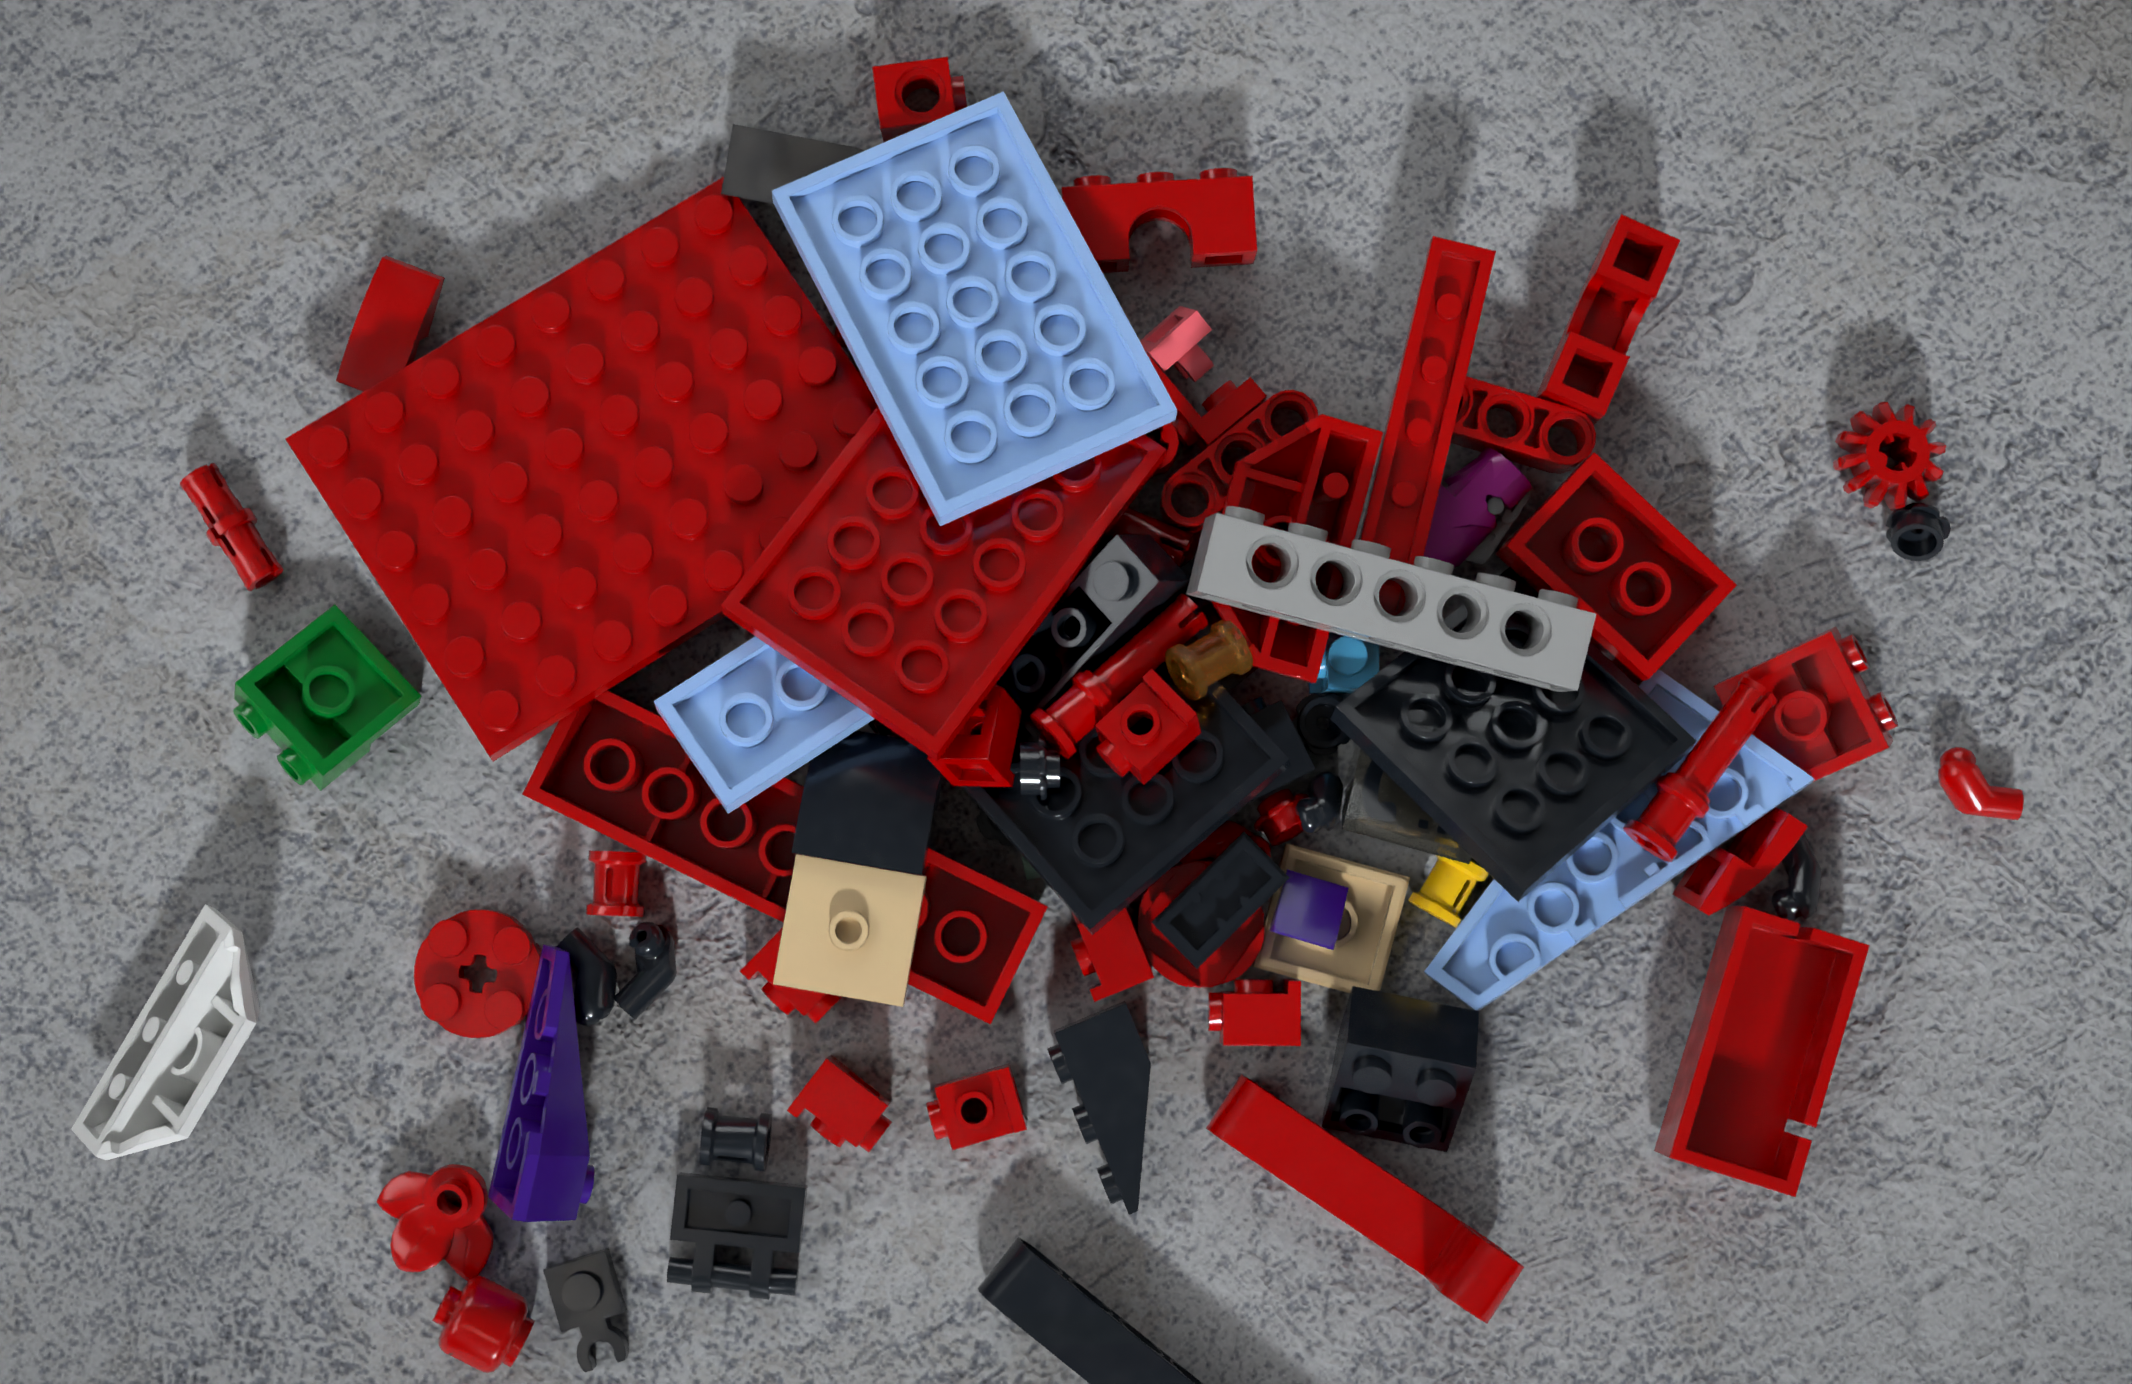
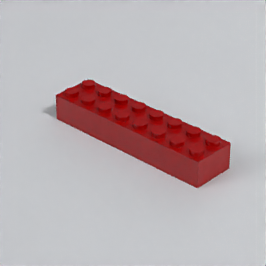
[522,690,1048,1025]

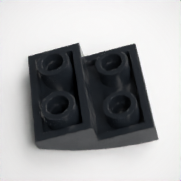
[791,731,943,875]

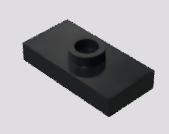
[1151,831,1289,969]

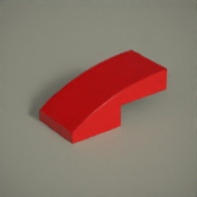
[336,255,445,392]
[1672,808,1808,916]

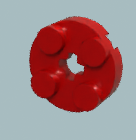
[1137,861,1264,988]
[414,909,542,1038]

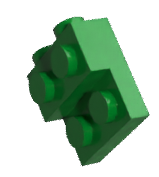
[233,604,422,791]

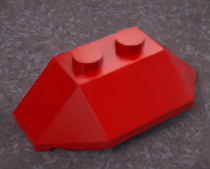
[1211,414,1383,683]

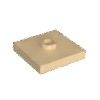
[773,854,927,1007]

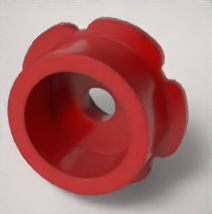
[1254,789,1310,846]

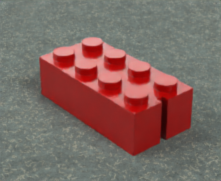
[1654,906,1870,1197]

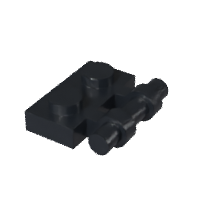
[667,1172,808,1300]

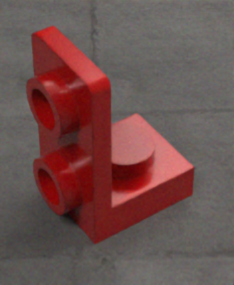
[1146,352,1267,451]

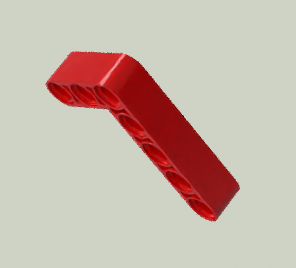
[1206,1074,1524,1324]

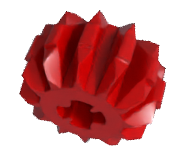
[1833,402,1947,511]

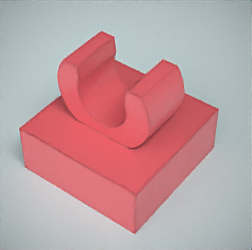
[1140,306,1214,382]

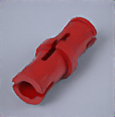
[180,463,284,591]

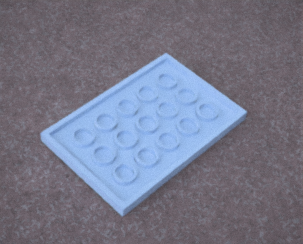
[772,91,1177,526]

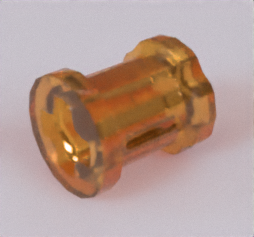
[1165,620,1253,701]

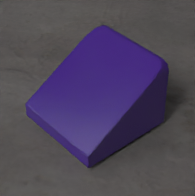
[1269,869,1349,950]

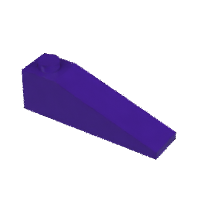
[488,944,595,1222]

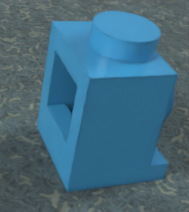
[1309,632,1380,694]

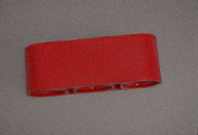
[1451,376,1596,474]
[1160,390,1318,533]

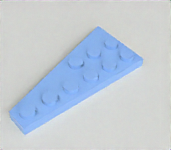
[1424,669,1814,1011]

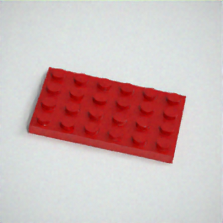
[721,406,1166,761]

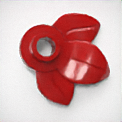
[376,1164,494,1281]

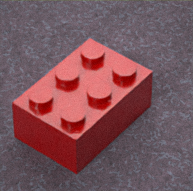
[1496,452,1737,684]

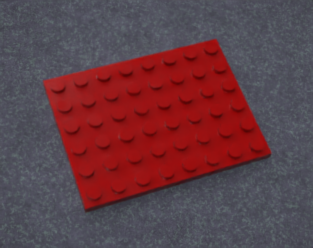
[285,177,878,762]

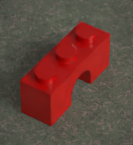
[1061,168,1257,273]
[1536,214,1680,425]

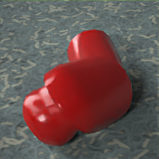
[1938,747,2024,820]

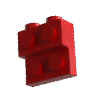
[1713,626,1898,782]

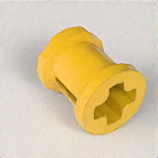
[1408,845,1489,928]

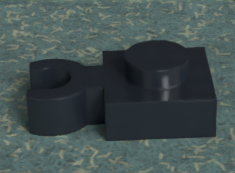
[543,1248,629,1372]

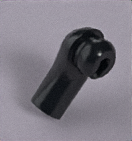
[1771,833,1822,921]
[614,922,677,1019]
[556,927,617,1026]

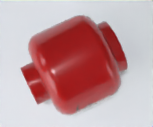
[432,1276,535,1373]

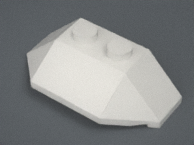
[71,904,260,1160]

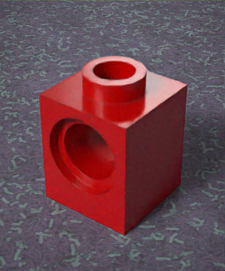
[872,57,967,142]

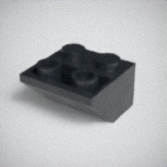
[1322,986,1479,1152]

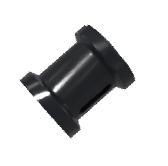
[699,1107,772,1172]

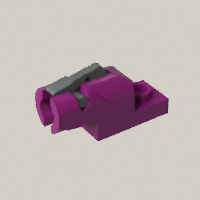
[1423,447,1532,569]

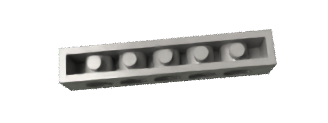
[1186,506,1596,692]

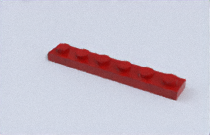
[1358,236,1496,616]

